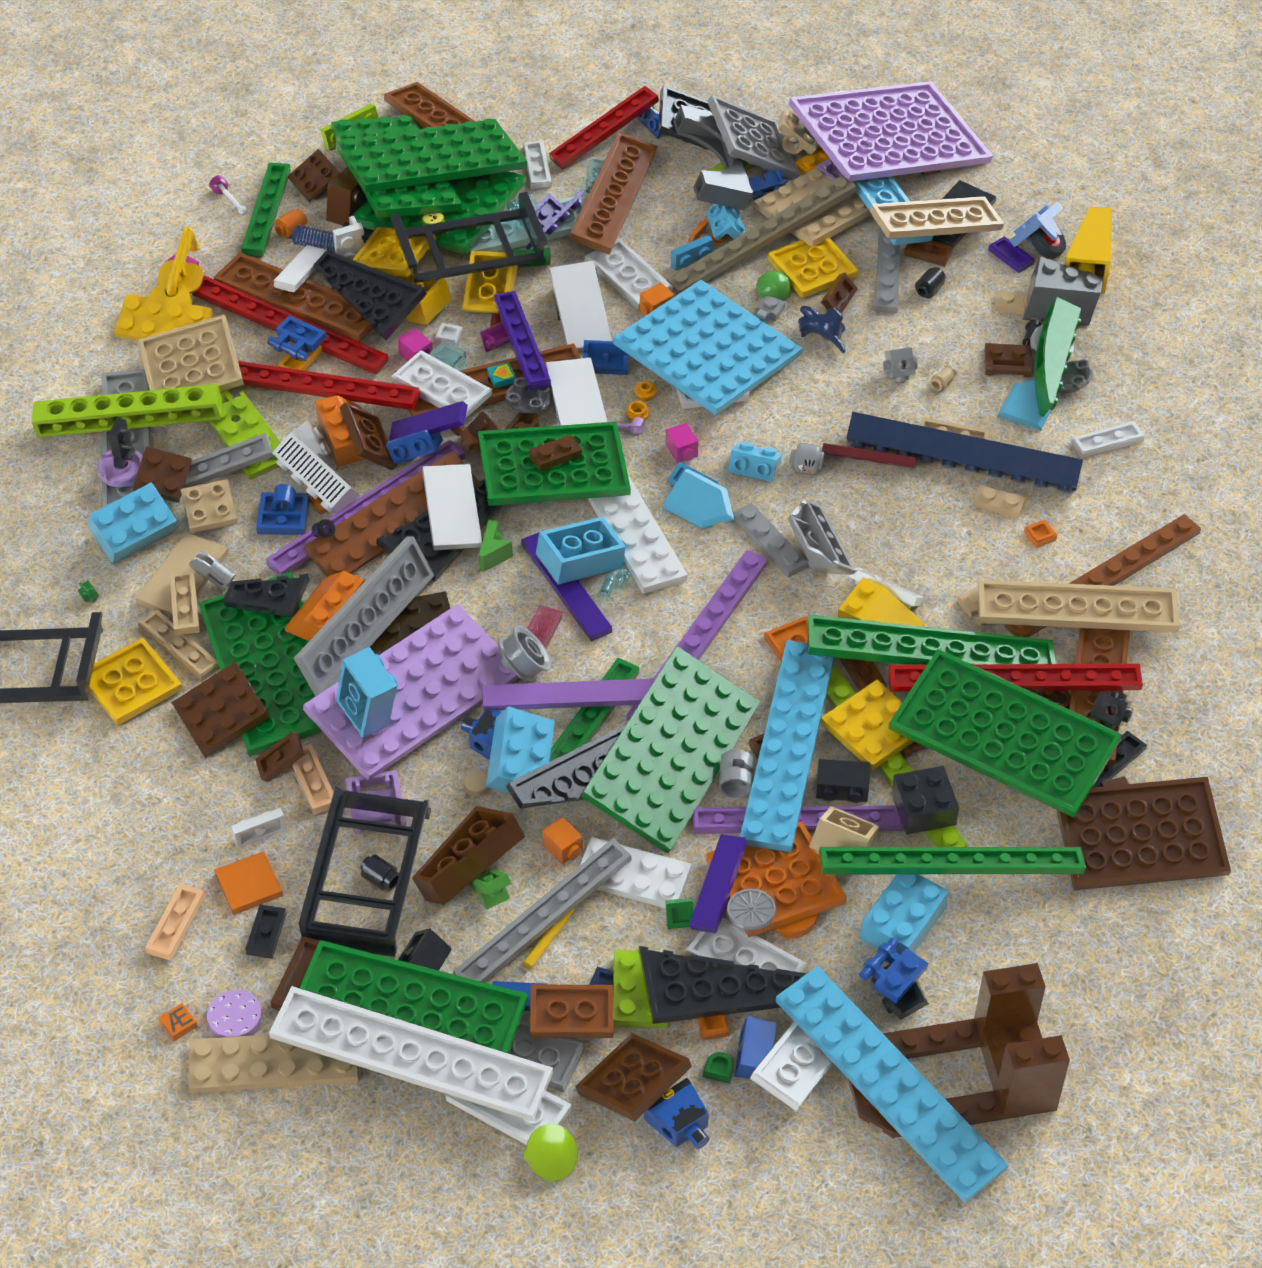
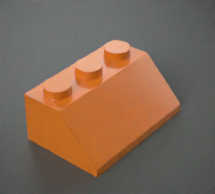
[315,395,366,467]
[285,571,365,641]

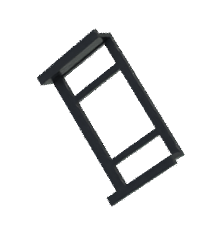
[390,192,548,283]
[0,612,103,703]
[298,786,431,957]

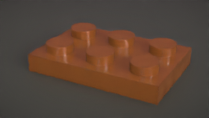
[530,984,614,1038]

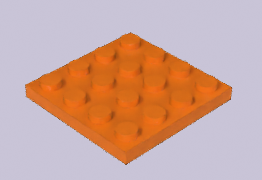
[706,821,847,938]

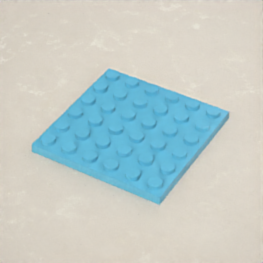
[613,280,803,416]

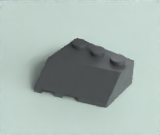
[1022,257,1103,326]

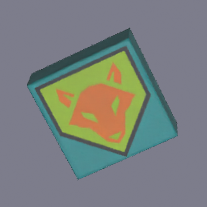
[487,362,516,388]

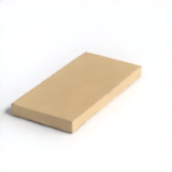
[135,532,229,618]

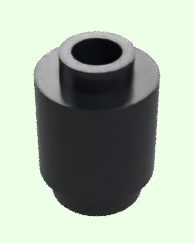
[915,267,946,299]
[360,854,399,891]

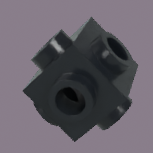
[1090,690,1133,729]

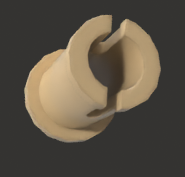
[930,365,957,391]

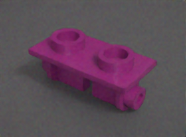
[480,322,510,353]

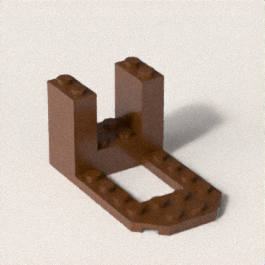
[848,963,1070,1138]

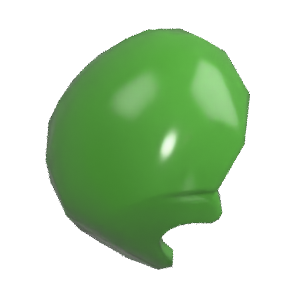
[756,271,792,301]

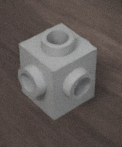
[883,347,917,382]

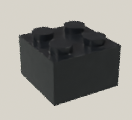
[891,765,959,835]

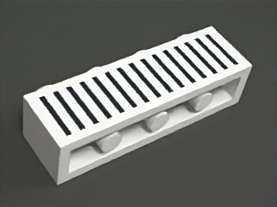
[272,432,360,514]

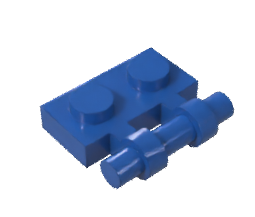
[267,315,327,361]
[859,938,929,1004]

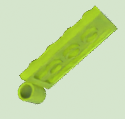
[208,390,281,480]

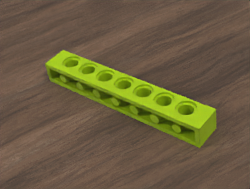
[31,384,222,438]

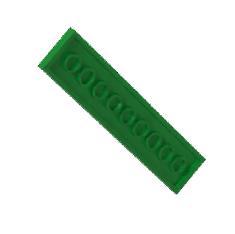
[807,614,1056,665]

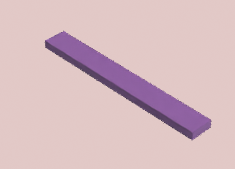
[482,678,656,711]
[693,805,902,834]

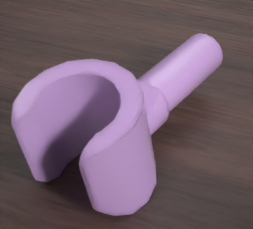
[617,417,645,435]

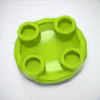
[523,1124,578,1182]

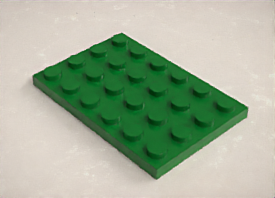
[478,421,631,506]

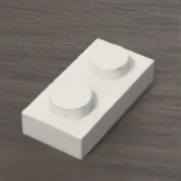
[231,808,286,848]

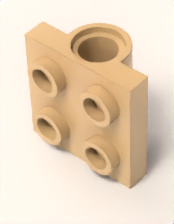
[778,109,817,155]
[181,479,238,533]

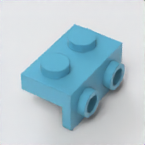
[706,204,746,240]
[728,442,782,482]

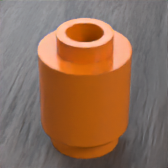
[275,209,307,238]

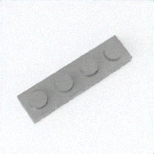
[184,433,274,488]
[733,503,808,578]

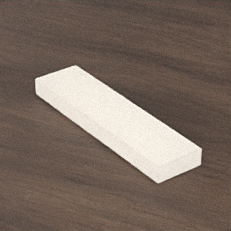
[274,245,326,292]

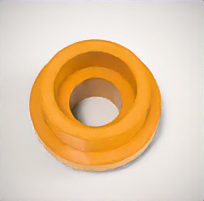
[634,381,657,401]
[626,401,649,421]

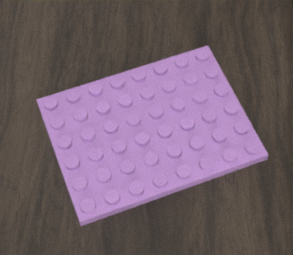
[788,81,993,182]

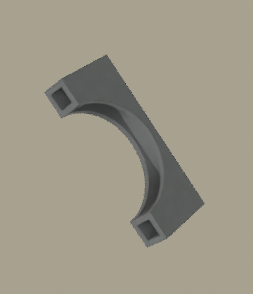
[673,105,753,210]

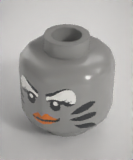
[789,443,825,475]

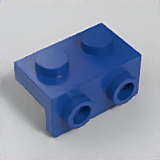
[386,430,443,464]

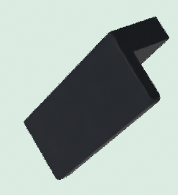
[398,928,451,971]

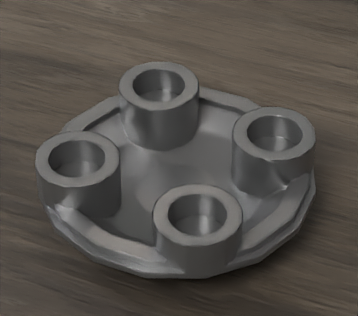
[1059,359,1093,394]
[505,377,551,414]

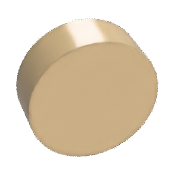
[464,771,489,797]

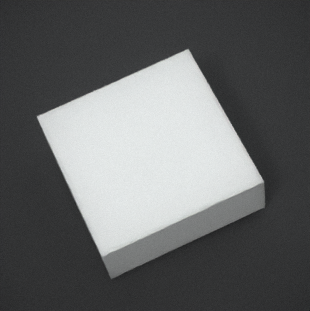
[435,323,463,347]

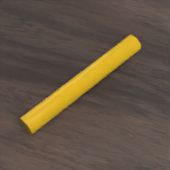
[523,908,575,970]

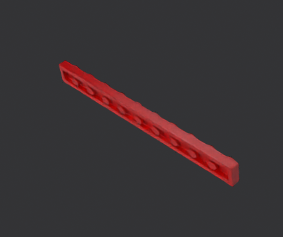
[192,275,389,375]
[238,361,420,410]
[888,664,1143,692]

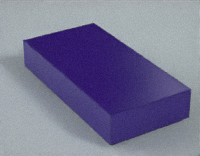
[988,236,1035,273]

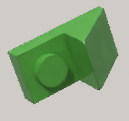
[479,520,513,571]
[470,868,511,909]

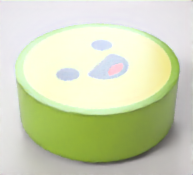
[422,213,444,225]

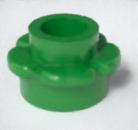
[78,580,99,603]

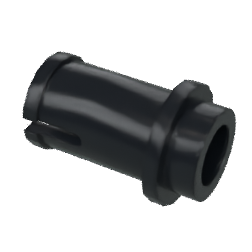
[1022,320,1042,348]
[311,519,335,538]

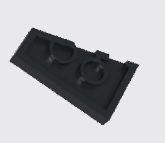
[223,574,310,618]

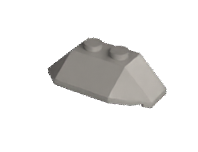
[787,499,856,575]

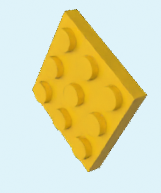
[353,227,436,278]
[768,237,859,299]
[88,637,183,726]
[820,680,915,771]

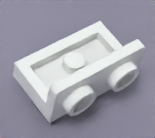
[333,216,364,260]
[285,421,333,465]

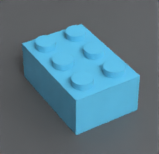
[88,482,177,564]
[536,516,626,584]
[335,647,398,738]
[486,706,555,794]
[860,874,949,954]

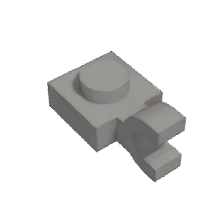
[756,295,785,324]

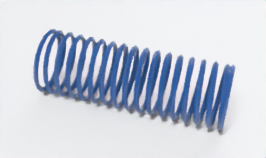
[292,225,335,252]

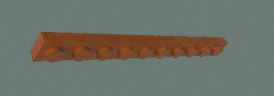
[1005,514,1201,638]

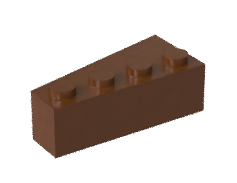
[326,166,367,226]
[412,806,525,905]

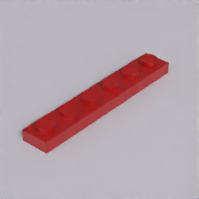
[549,86,659,170]

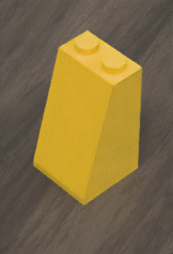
[1065,206,1112,294]

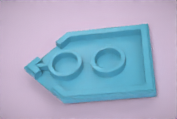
[998,379,1051,431]
[663,469,735,529]

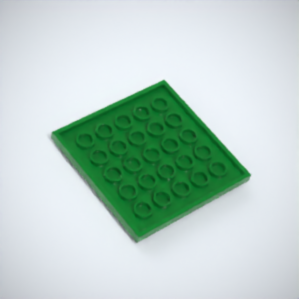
[353,171,526,255]

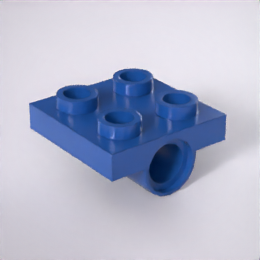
[256,484,310,535]

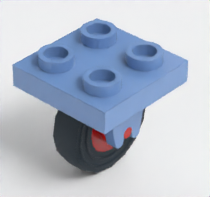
[1009,202,1066,259]

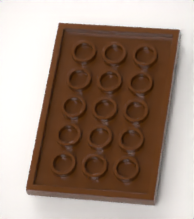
[1056,777,1231,891]

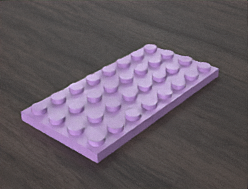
[303,604,519,781]

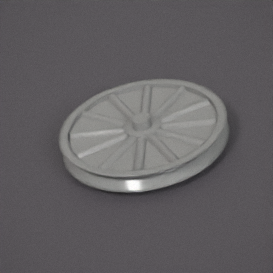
[727,889,776,930]

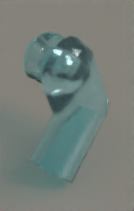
[599,569,630,598]

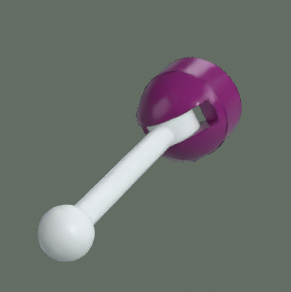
[209,175,247,214]

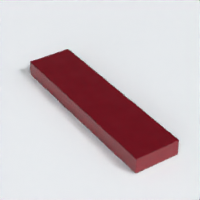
[822,443,917,469]

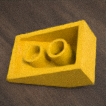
[462,251,518,314]
[395,272,452,325]
[838,577,925,627]

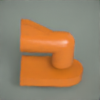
[688,219,727,246]

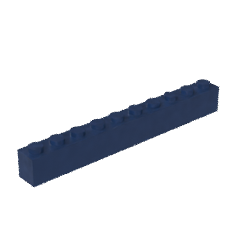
[846,411,1083,493]

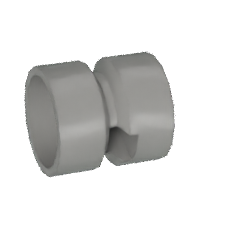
[719,750,754,798]

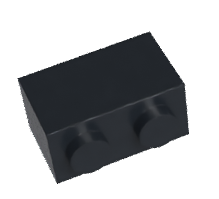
[816,759,870,803]

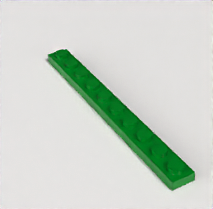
[818,847,1086,875]

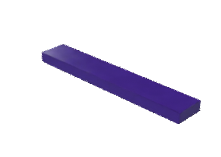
[494,291,551,390]
[521,531,612,642]

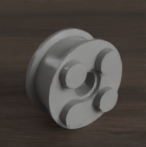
[498,625,551,683]

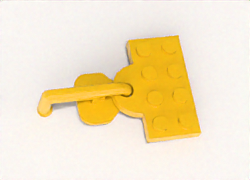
[114,226,213,340]

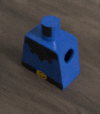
[461,709,501,760]
[644,1078,710,1149]

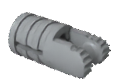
[189,551,236,591]

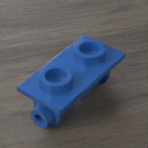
[637,106,661,139]
[748,169,789,200]

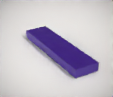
[389,401,468,441]
[689,834,747,933]

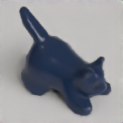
[798,306,846,353]

